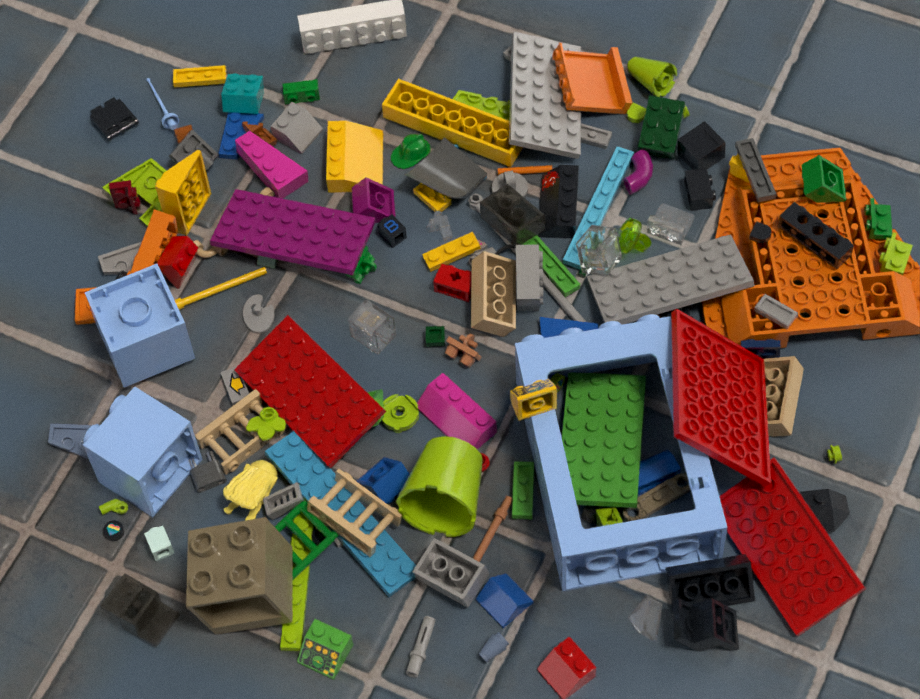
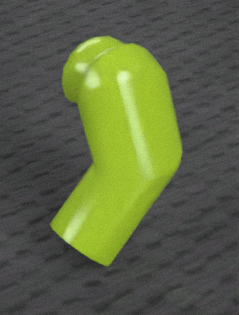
[98,499,128,515]

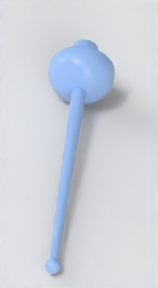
[146,78,179,130]

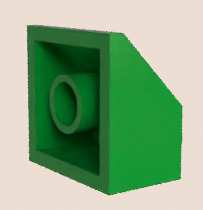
[801,155,846,203]

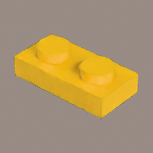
[413,183,451,215]

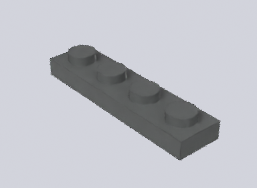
[735,138,776,202]

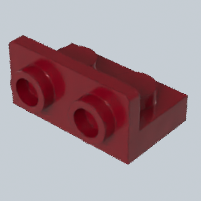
[109,180,141,215]

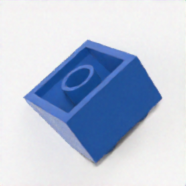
[356,457,410,504]

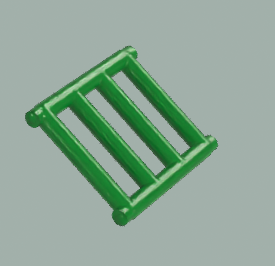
[275,500,339,580]

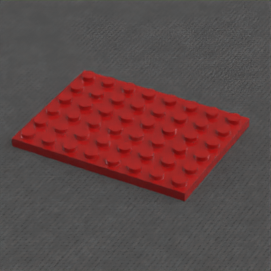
[671,309,771,487]

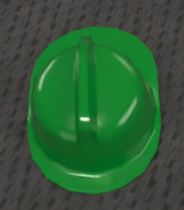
[391,134,431,169]

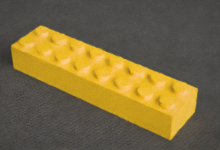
[382,79,523,167]

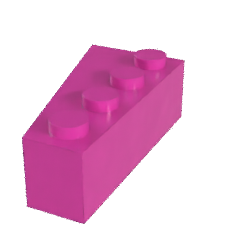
[235,131,308,199]

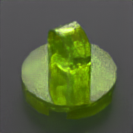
[614,218,651,254]

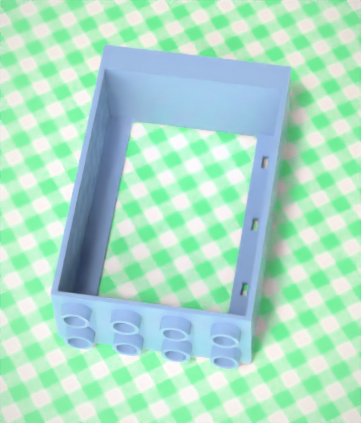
[515,314,727,591]

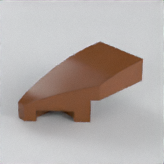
[242,121,277,146]

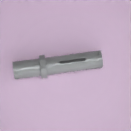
[406,616,435,678]

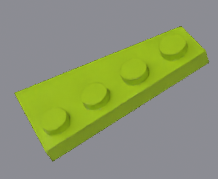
[453,90,510,121]

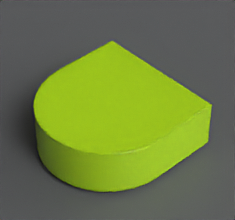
[627,103,646,123]

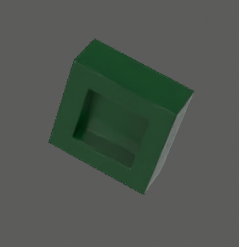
[426,326,445,347]

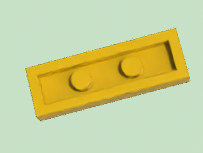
[173,65,227,88]
[422,232,481,272]

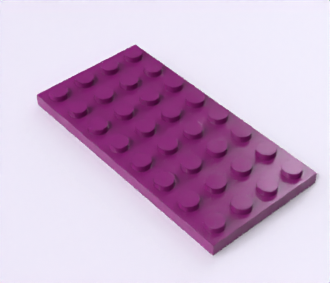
[210,189,375,275]

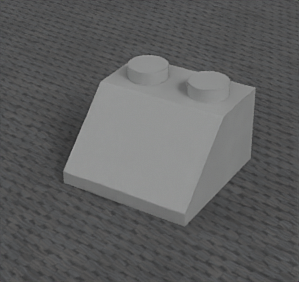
[271,102,323,154]

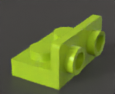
[879,232,913,275]

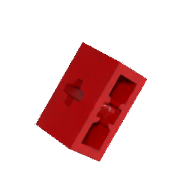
[433,264,472,302]

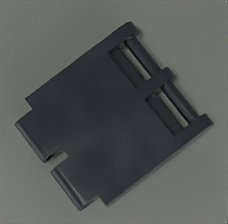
[90,97,139,141]

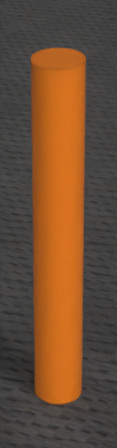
[498,165,552,175]

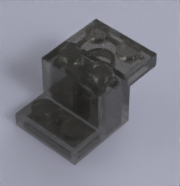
[101,573,180,648]

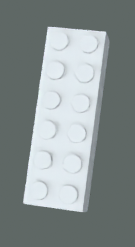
[298,0,407,54]

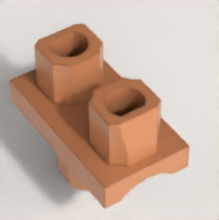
[445,333,482,368]

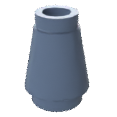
[478,632,509,663]

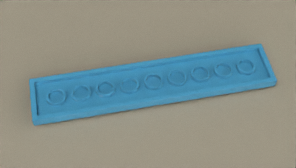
[265,431,416,597]

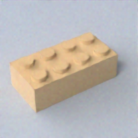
[471,251,516,337]

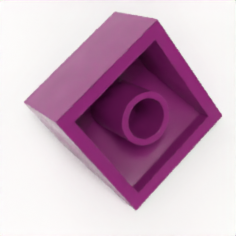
[352,177,396,223]

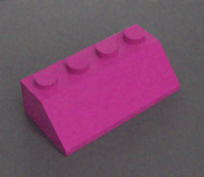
[417,373,497,449]

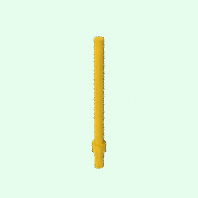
[175,267,267,310]

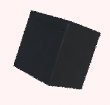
[677,121,726,170]

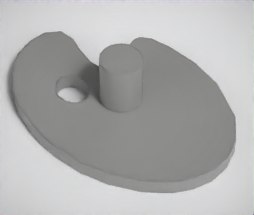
[243,294,275,334]

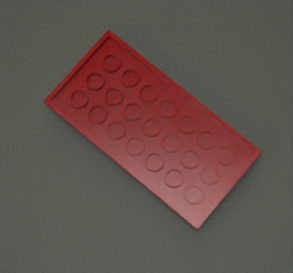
[234,315,387,468]
[719,457,866,636]

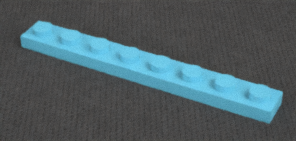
[563,146,634,269]

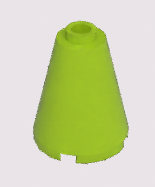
[627,57,677,97]

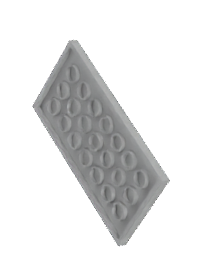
[509,32,581,159]
[587,234,754,325]

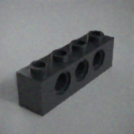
[778,202,854,269]

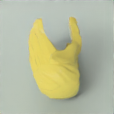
[223,460,278,520]

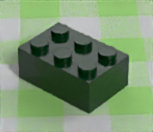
[638,95,685,160]

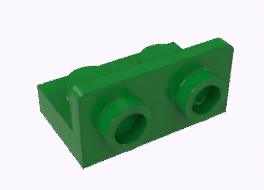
[282,79,320,105]
[864,198,892,240]

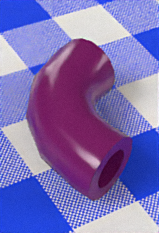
[623,150,653,195]

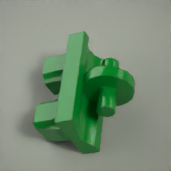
[346,246,377,284]

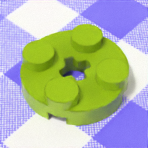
[381,394,419,433]

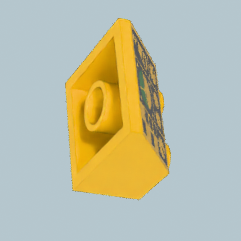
[510,379,557,421]

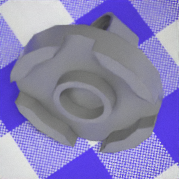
[492,170,528,206]

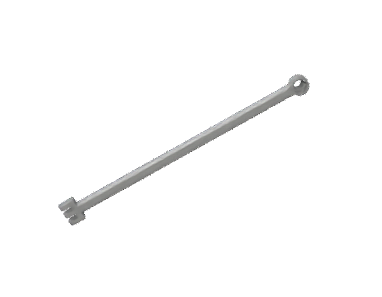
[468,194,586,322]

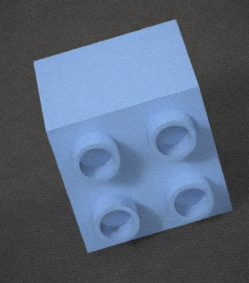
[85,264,195,388]
[83,387,203,517]

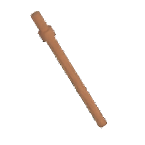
[473,496,513,562]

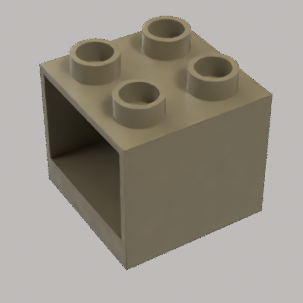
[186,517,293,635]

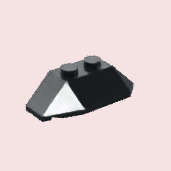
[799,489,850,533]

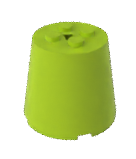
[396,436,483,537]

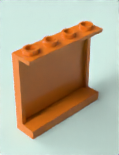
[552,43,632,114]

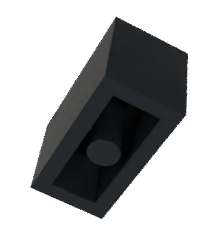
[684,168,716,211]

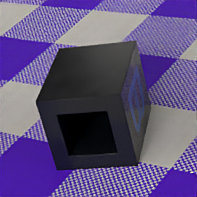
[378,214,407,248]

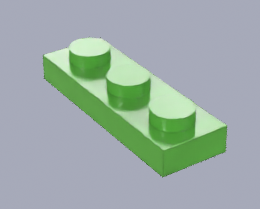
[512,462,534,519]

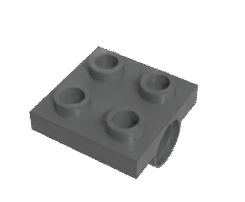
[169,129,218,170]

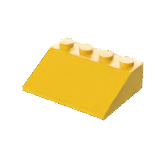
[326,121,383,193]
[155,150,211,236]

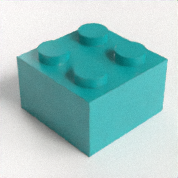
[221,73,264,114]

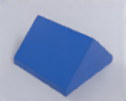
[476,574,534,628]

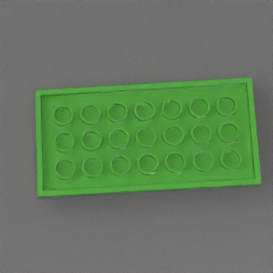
[562,372,646,508]

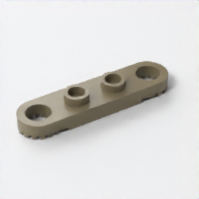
[623,473,691,522]

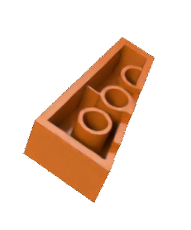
[127,209,178,275]

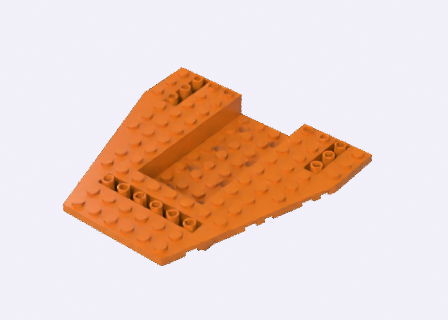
[702,148,920,348]

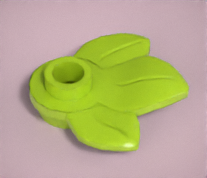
[246,407,286,441]

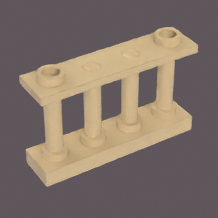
[195,389,287,475]
[307,469,402,557]

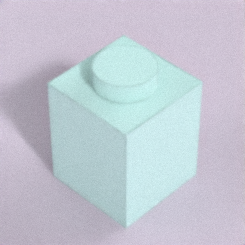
[144,525,174,561]

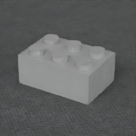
[516,245,543,311]
[412,538,490,607]

